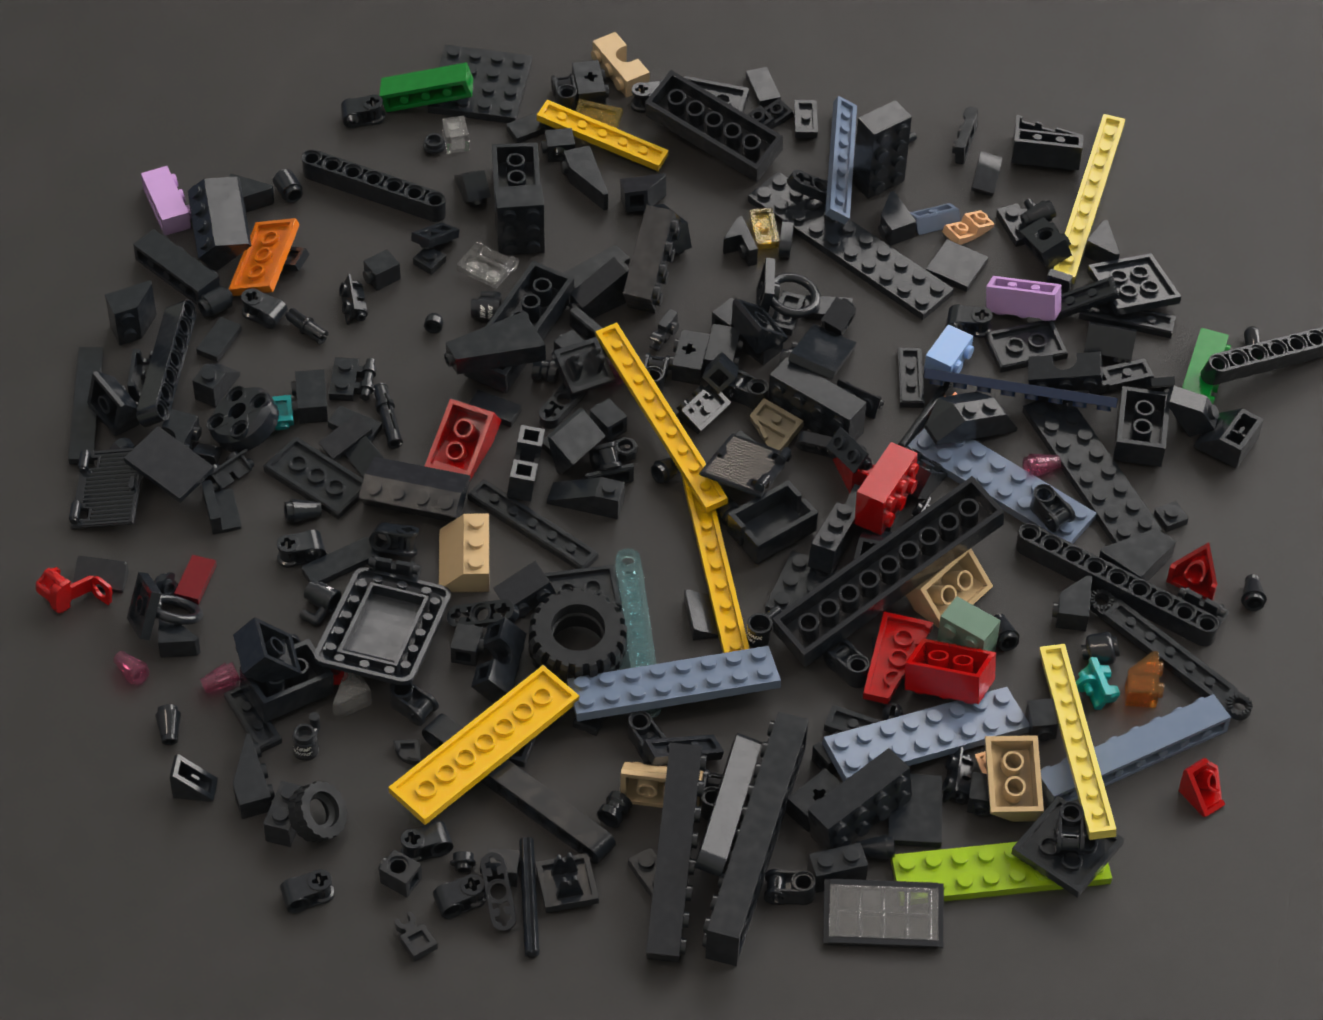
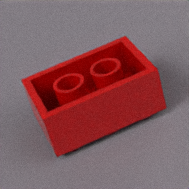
[854,442,919,535]
[905,638,996,704]

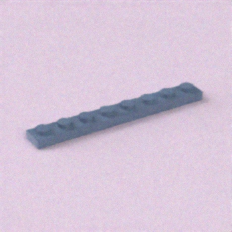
[825,96,857,224]

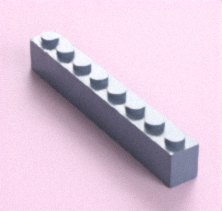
[1041,694,1231,807]

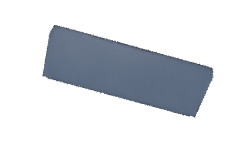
[910,203,960,235]

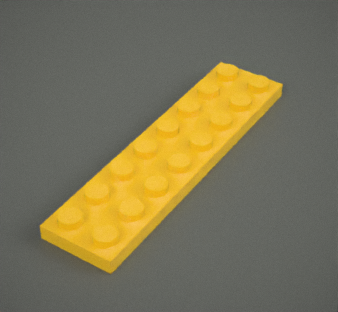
[388,665,579,825]

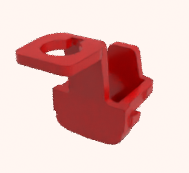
[36,567,112,613]

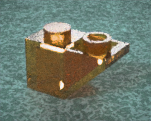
[1125,651,1164,708]

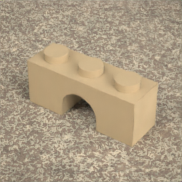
[591,32,650,98]

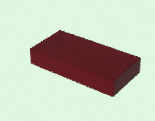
[174,555,217,604]

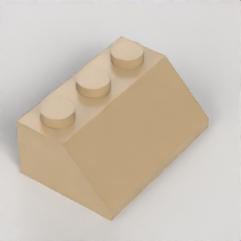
[439,514,489,592]
[906,548,993,628]
[984,736,1044,822]
[620,762,703,808]

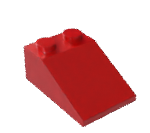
[424,399,502,480]

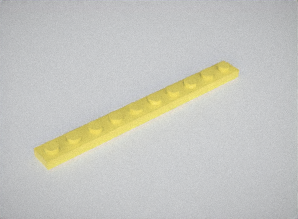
[1053,114,1125,284]
[1040,644,1116,840]

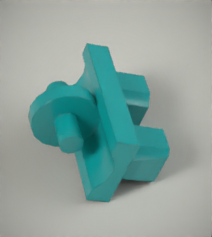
[1076,657,1120,710]

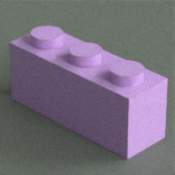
[141,166,192,235]
[986,276,1061,321]

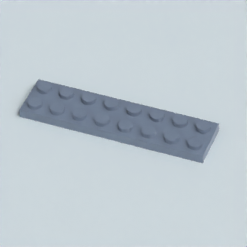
[907,428,1097,544]
[567,646,781,721]
[822,687,1030,782]

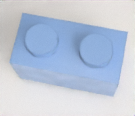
[924,325,974,373]

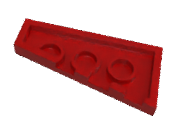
[863,612,934,704]

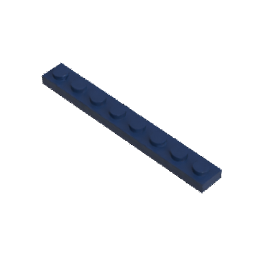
[924,368,1118,412]

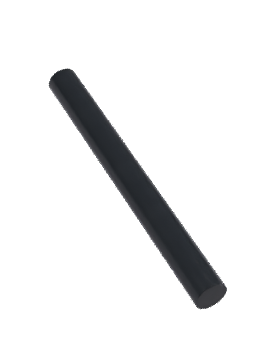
[898,381,952,448]

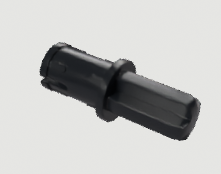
[285,308,329,344]

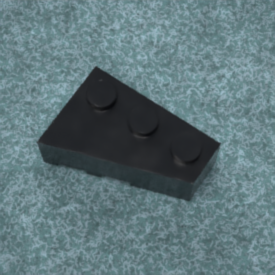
[1011,115,1083,170]

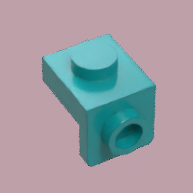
[272,395,294,430]

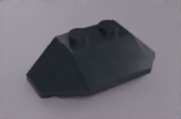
[925,391,1018,445]

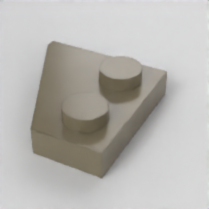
[750,398,804,451]

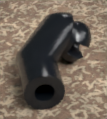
[1244,326,1260,346]

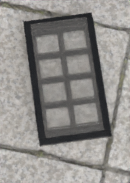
[823,879,944,949]

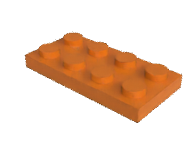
[229,218,300,296]

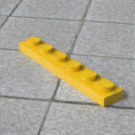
[537,100,669,171]

